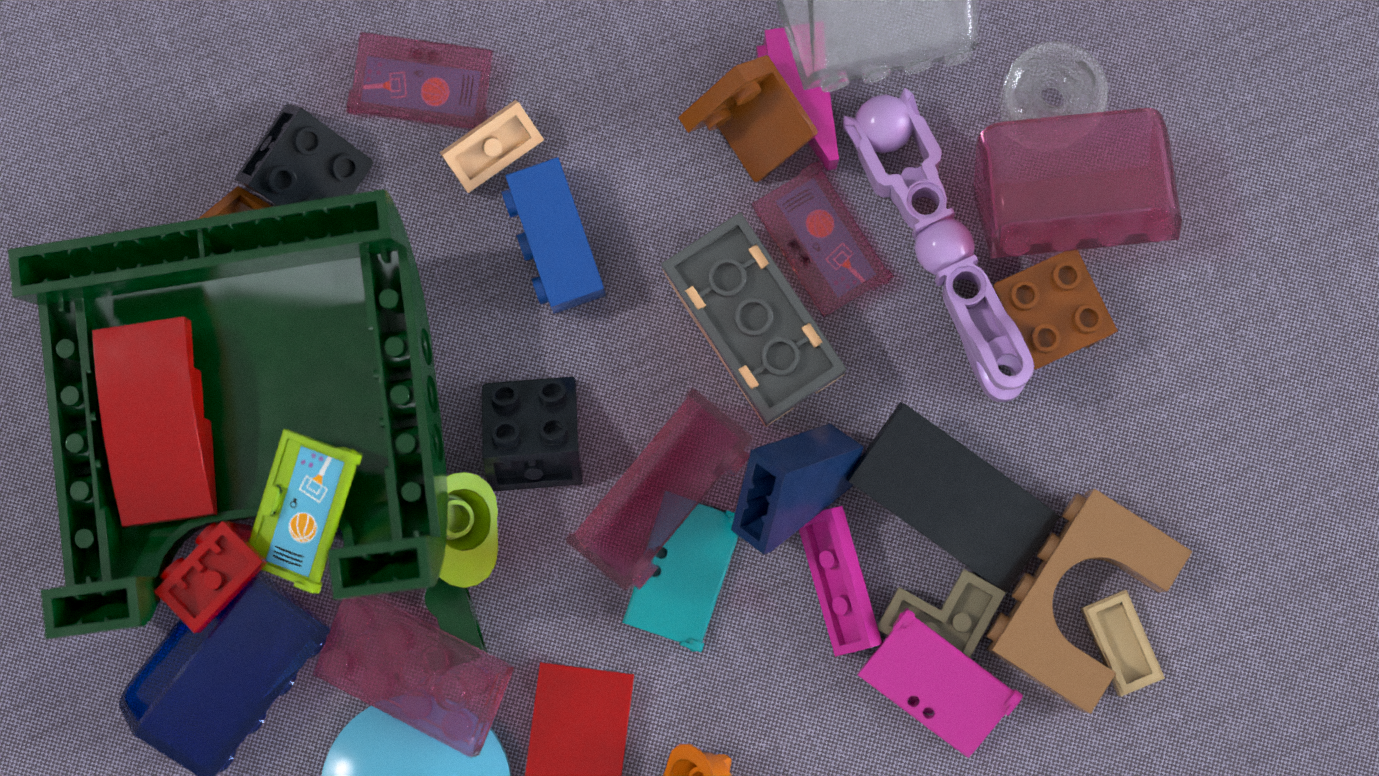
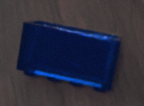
[119,571,331,776]

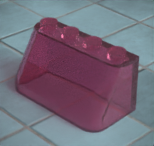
[973,108,1182,259]

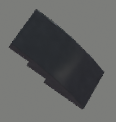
[846,402,1061,594]

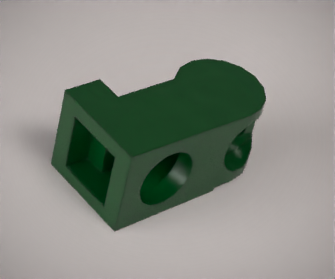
[425,578,489,671]

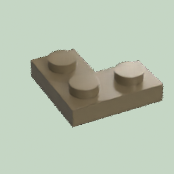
[877,569,1006,658]

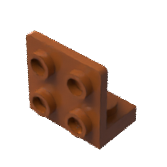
[678,55,818,182]
[993,246,1118,370]

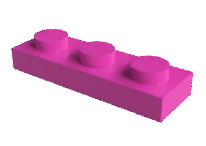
[799,505,882,657]

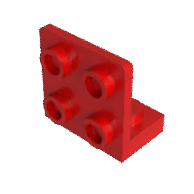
[154,521,268,633]

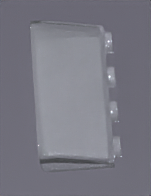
[776,0,979,92]

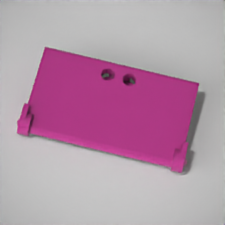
[857,608,1023,758]

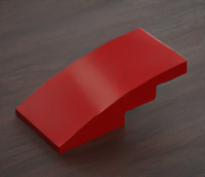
[92,316,218,528]

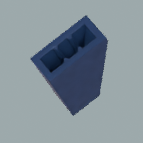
[731,423,864,555]

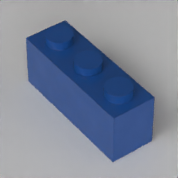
[501,157,606,314]

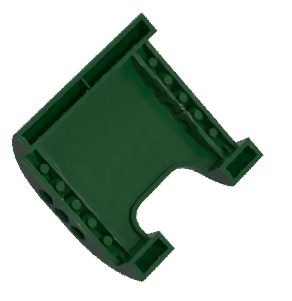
[8,189,448,639]

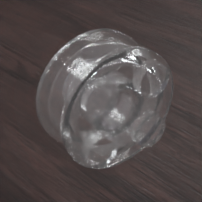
[999,41,1108,152]

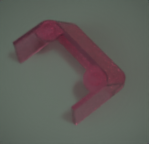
[564,387,754,592]

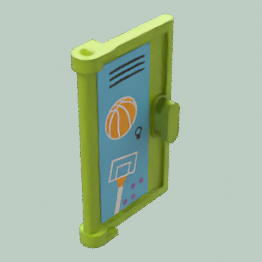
[249,429,363,594]

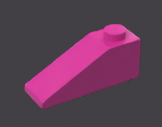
[756,23,839,170]

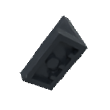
[234,103,373,206]
[482,377,583,492]

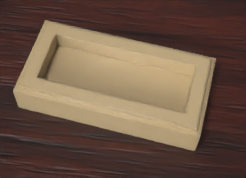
[1080,590,1165,697]

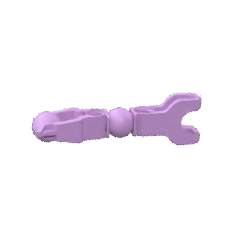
[843,88,1034,402]

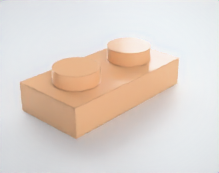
[439,100,544,193]

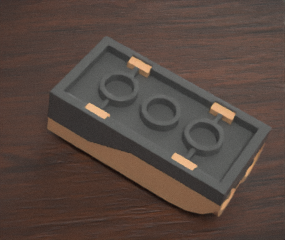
[661,212,847,427]

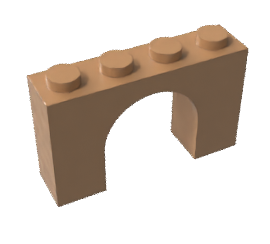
[986,488,1193,714]

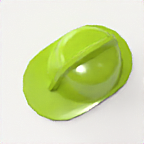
[439,472,498,588]

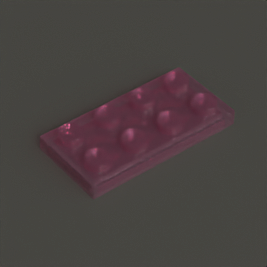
[313,595,515,758]

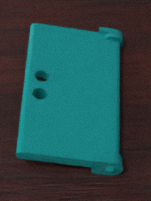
[622,492,739,653]

